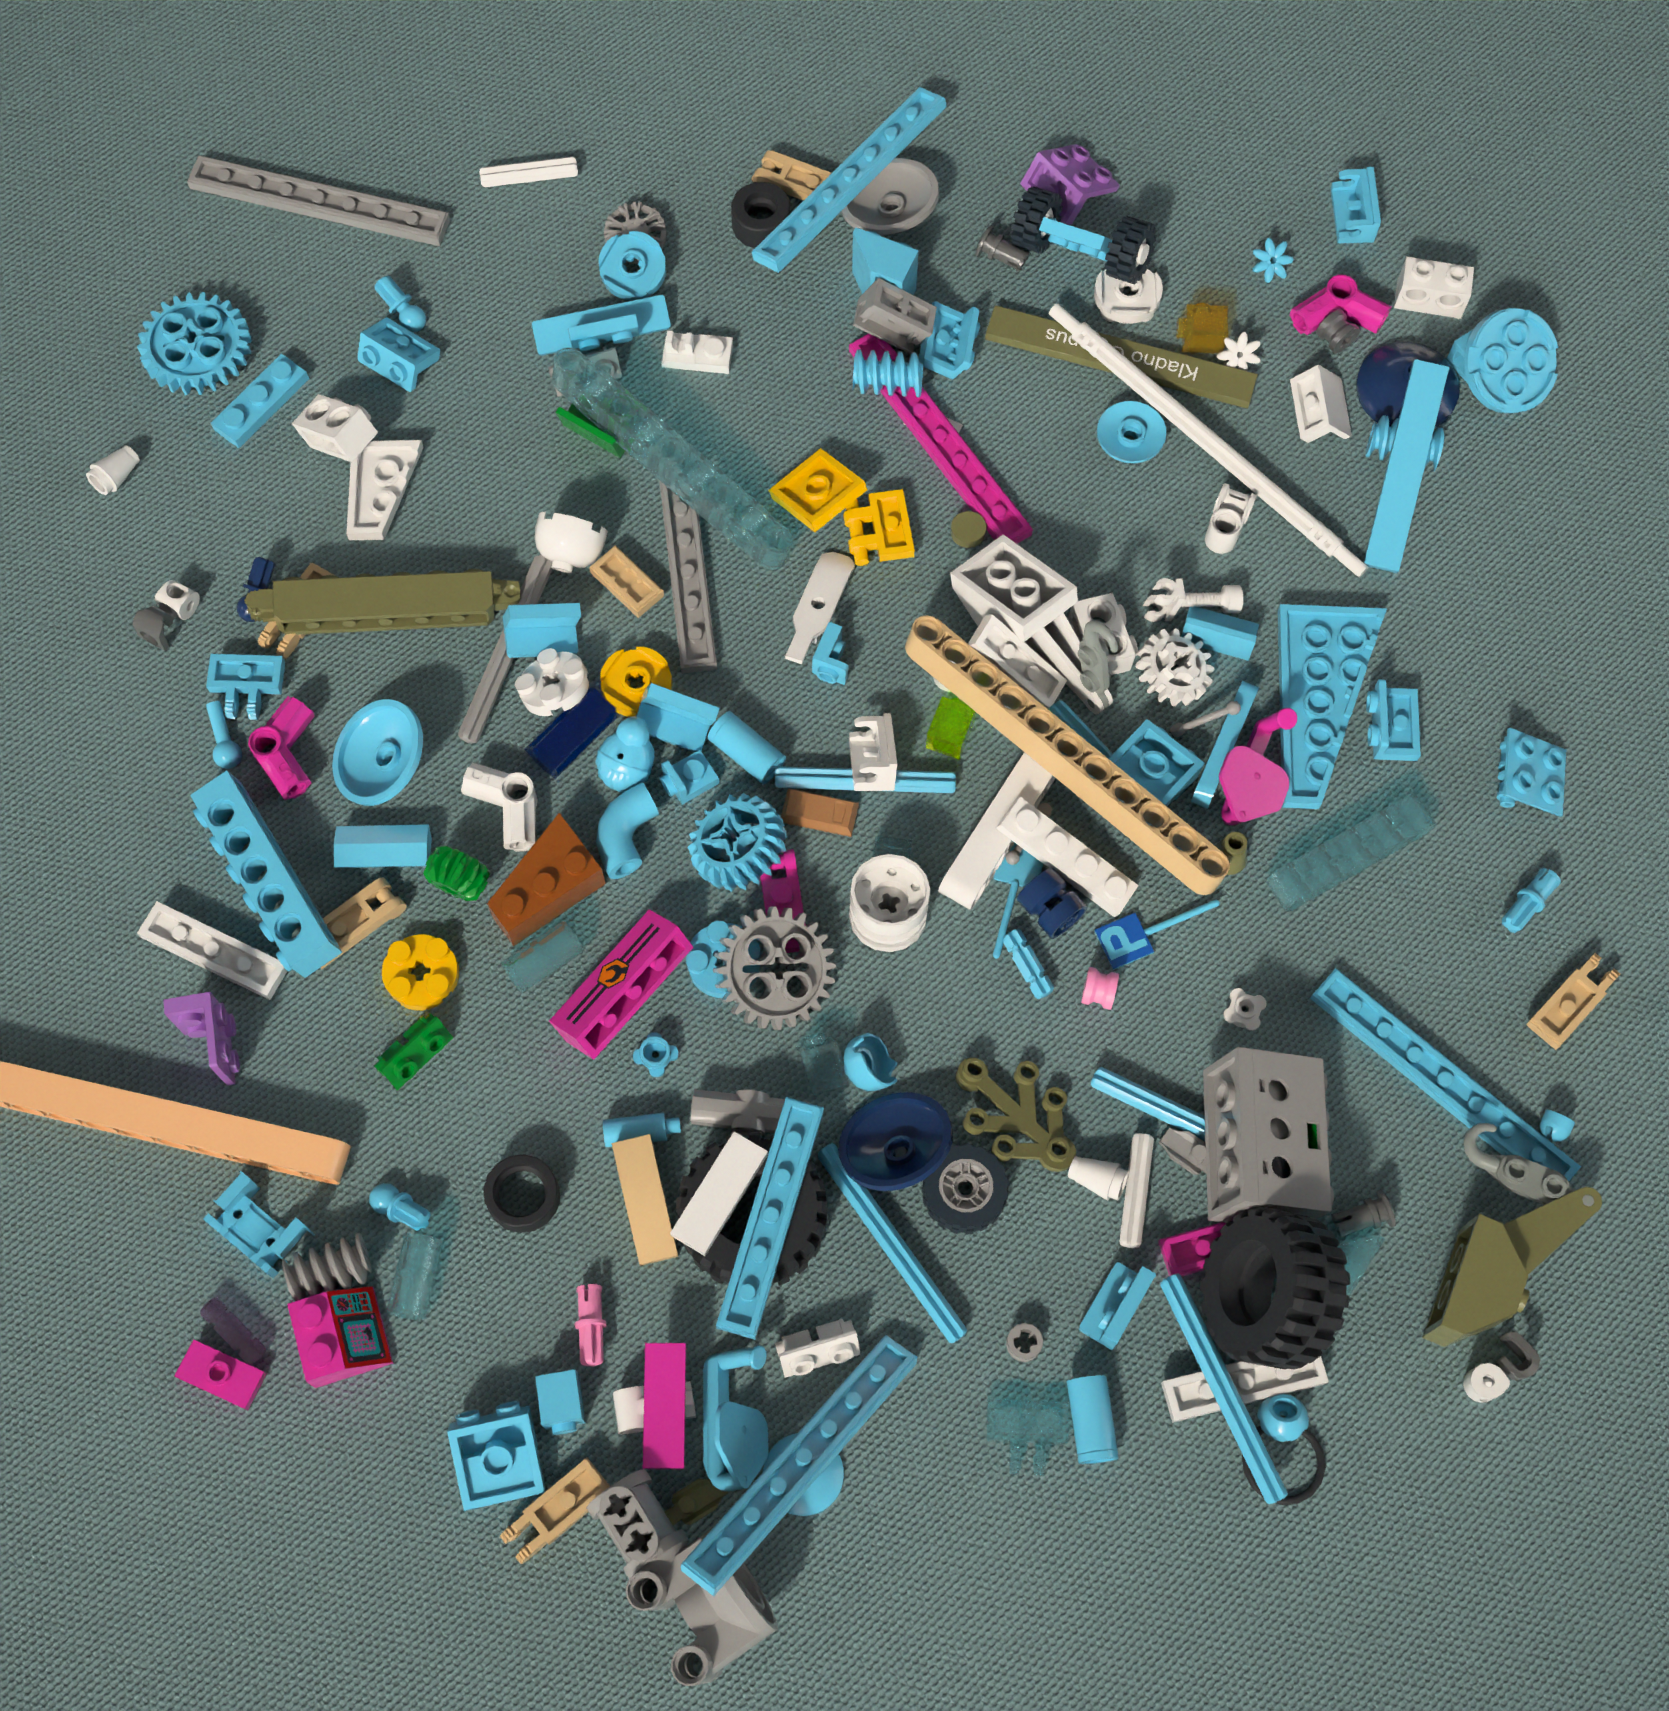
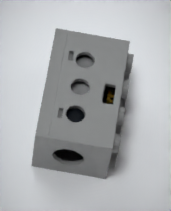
[1203,1047,1334,1223]

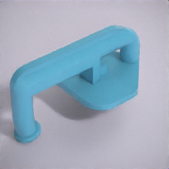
[703,1345,768,1492]

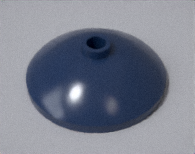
[1356,341,1460,428]
[838,1092,953,1191]

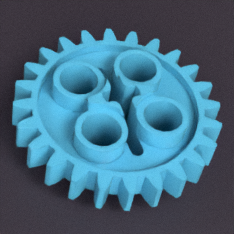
[137,292,252,395]

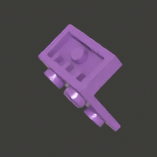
[1020,144,1120,225]
[163,992,240,1086]

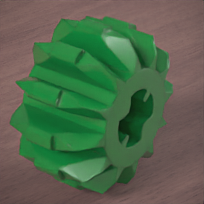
[423,846,490,901]

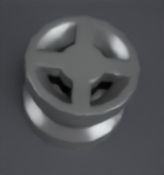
[1316,309,1360,353]

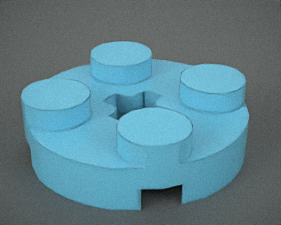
[598,231,666,300]
[686,921,761,998]

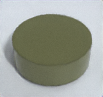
[951,511,986,548]

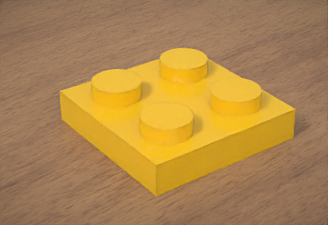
[769,448,867,532]

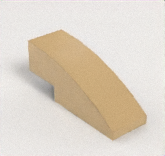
[612,1134,678,1266]

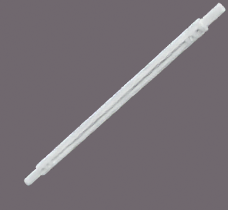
[1049,303,1368,577]

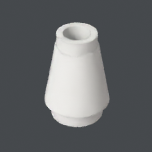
[86,445,140,495]
[1068,1156,1129,1201]

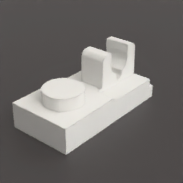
[661,331,733,374]

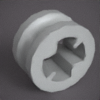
[1006,1323,1043,1362]

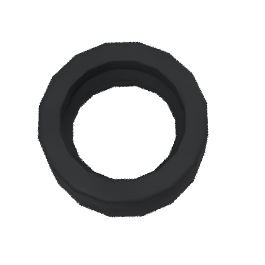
[483,1154,560,1233]

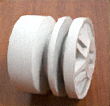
[849,854,930,952]

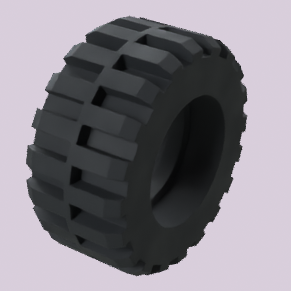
[676,1132,827,1286]
[1200,1207,1350,1370]

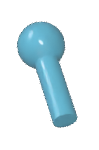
[206,701,242,769]

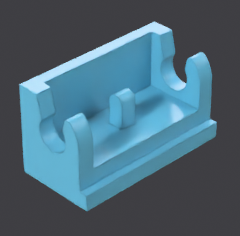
[1331,167,1381,243]

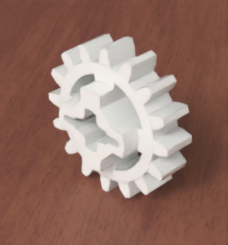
[1136,628,1214,706]

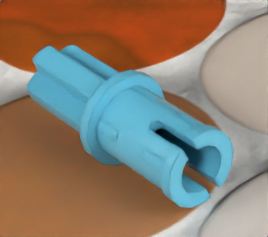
[1502,868,1561,933]

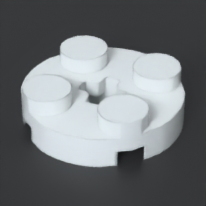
[1094,265,1163,324]
[515,648,590,716]

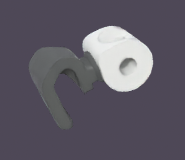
[133,580,200,651]
[1463,1331,1540,1403]

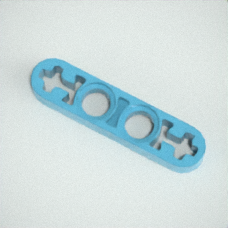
[1191,680,1259,809]

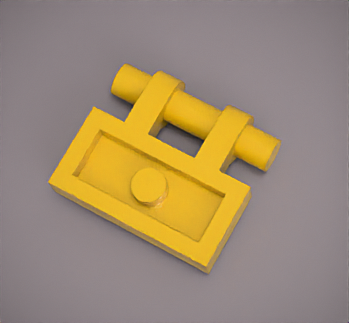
[843,489,915,566]

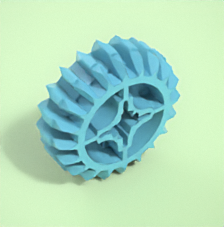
[688,793,788,892]

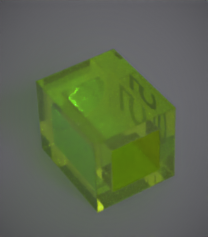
[926,696,976,760]

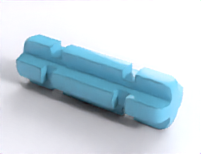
[1003,929,1054,999]

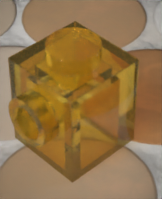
[1176,303,1228,354]

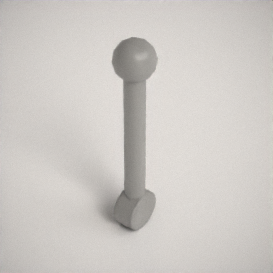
[1170,701,1241,737]
[1006,803,1052,865]

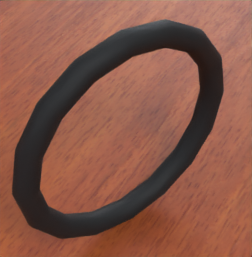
[1242,1426,1326,1505]

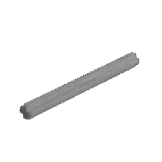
[458,555,552,744]

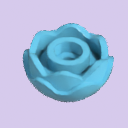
[1257,1394,1309,1442]

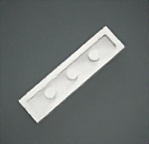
[996,797,1139,917]
[137,901,287,1000]
[1161,1356,1329,1423]

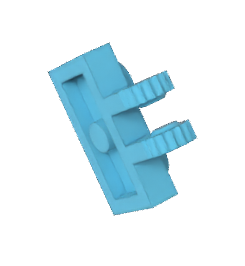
[206,654,285,720]

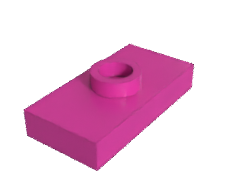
[174,1339,267,1411]

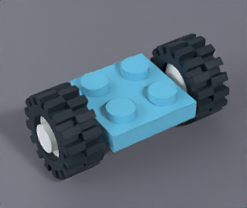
[1011,186,1157,284]

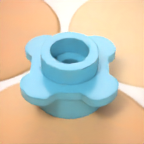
[633,1032,679,1077]

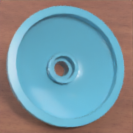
[332,699,423,806]

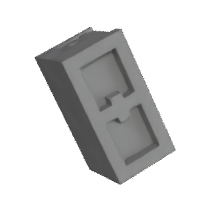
[853,278,937,354]

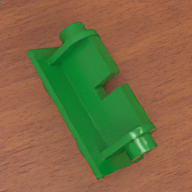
[374,1013,453,1091]

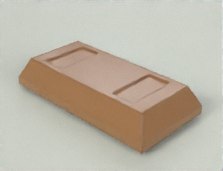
[781,788,859,837]

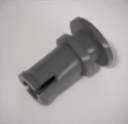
[975,225,1029,272]
[1331,1189,1396,1238]

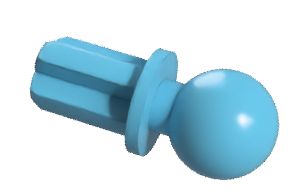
[374,275,426,332]
[369,1183,431,1231]

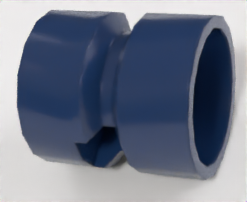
[1017,868,1088,939]

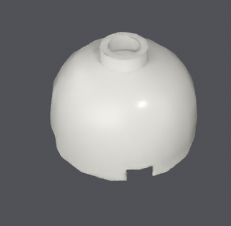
[534,512,608,573]

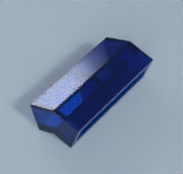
[524,687,617,779]

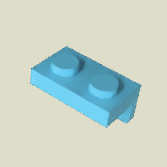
[918,301,980,380]
[1366,679,1421,761]

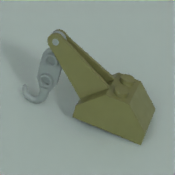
[1422,1123,1602,1347]

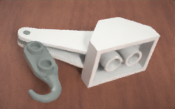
[950,535,1118,714]

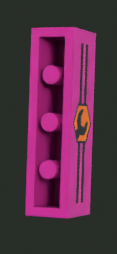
[549,910,694,1060]

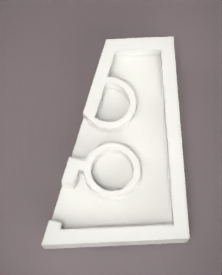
[347,440,423,540]

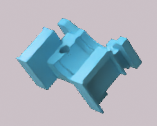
[203,1171,315,1279]

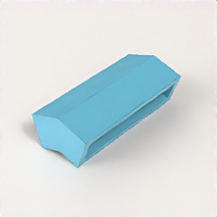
[334,824,432,868]

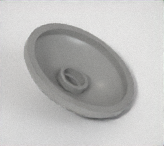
[841,158,939,235]

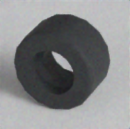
[731,182,790,248]

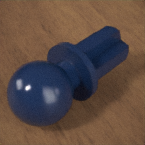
[236,557,275,622]

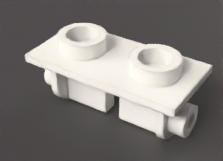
[775,1319,861,1378]

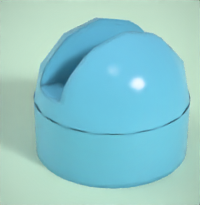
[1540,1110,1575,1142]

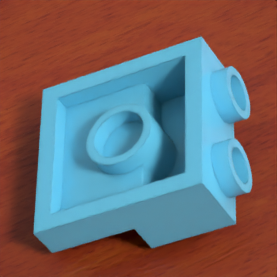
[1109,719,1205,806]
[447,1401,545,1511]

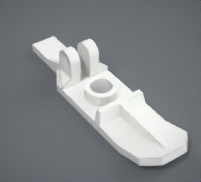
[785,552,855,664]

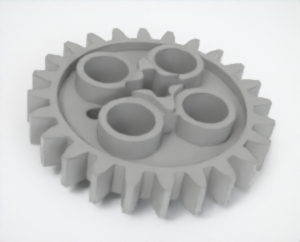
[713,906,836,1030]

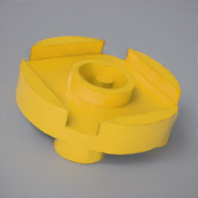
[600,647,673,717]
[382,934,459,1011]

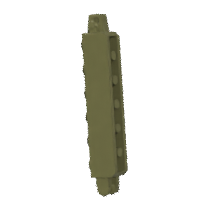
[244,569,521,635]

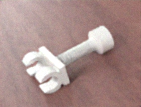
[1143,578,1243,622]

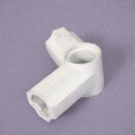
[461,762,538,852]

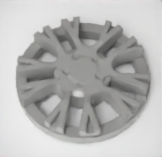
[604,202,667,264]

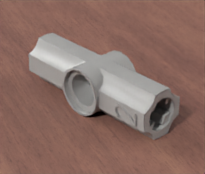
[690,1089,810,1136]

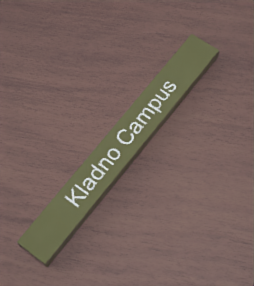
[985,305,1258,409]

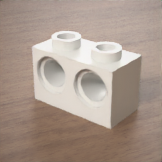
[1394,256,1474,319]
[292,394,378,462]
[1068,593,1138,675]

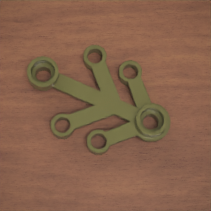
[955,1058,1076,1172]

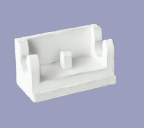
[849,713,897,791]

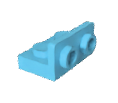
[357,317,440,392]
[1079,1262,1156,1350]

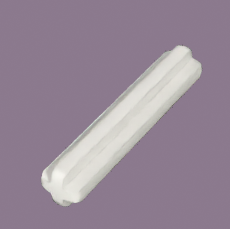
[480,156,578,187]
[1119,1133,1154,1248]

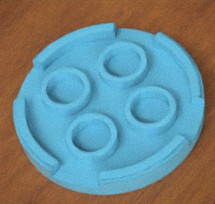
[1464,308,1558,413]

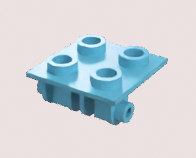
[1497,728,1566,817]

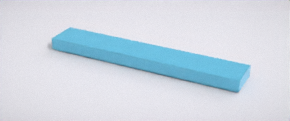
[1363,359,1449,573]
[716,1097,824,1340]

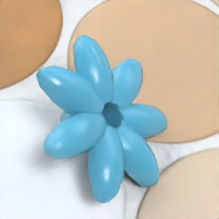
[1252,238,1294,283]

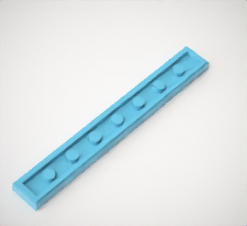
[751,87,947,273]
[1310,968,1581,1182]
[681,1335,918,1596]

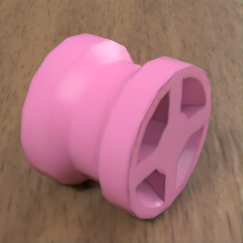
[1081,967,1119,1010]

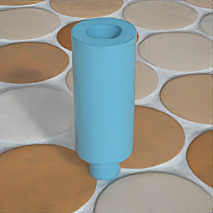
[603,1113,681,1147]

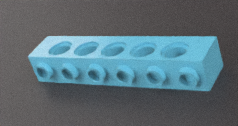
[190,770,343,978]

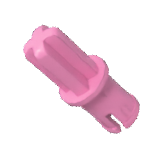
[575,1284,607,1367]

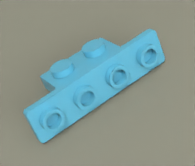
[532,295,671,356]

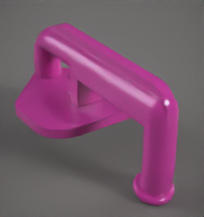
[1219,708,1298,826]

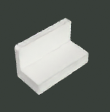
[1290,365,1352,443]

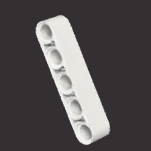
[938,752,1055,910]

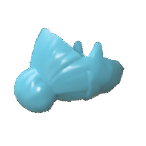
[595,716,655,794]

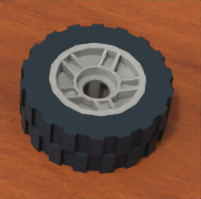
[922,1143,1009,1235]

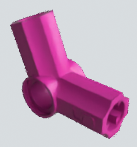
[1290,275,1392,335]
[248,696,315,800]

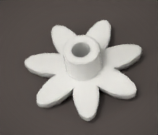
[1217,332,1261,371]

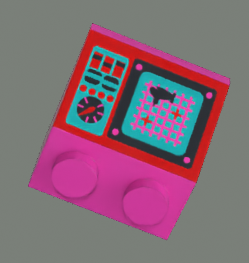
[287,1286,393,1388]

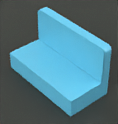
[502,603,581,658]
[1181,607,1259,661]
[636,683,720,752]

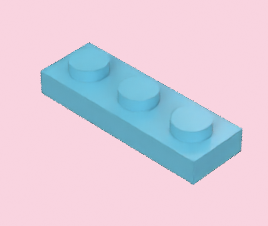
[211,353,309,448]

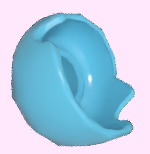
[844,1033,898,1092]

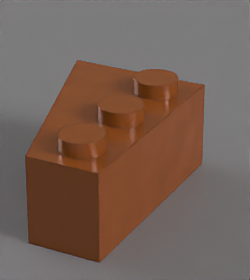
[487,813,606,946]

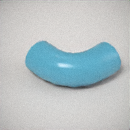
[596,782,659,879]

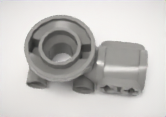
[586,1469,778,1686]

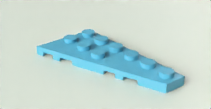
[1277,604,1387,809]

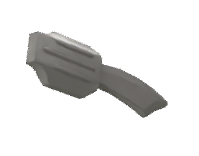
[1159,1128,1207,1175]

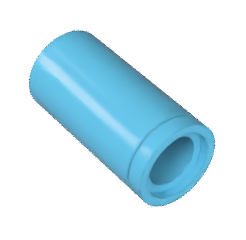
[708,711,786,784]
[1067,1375,1119,1464]

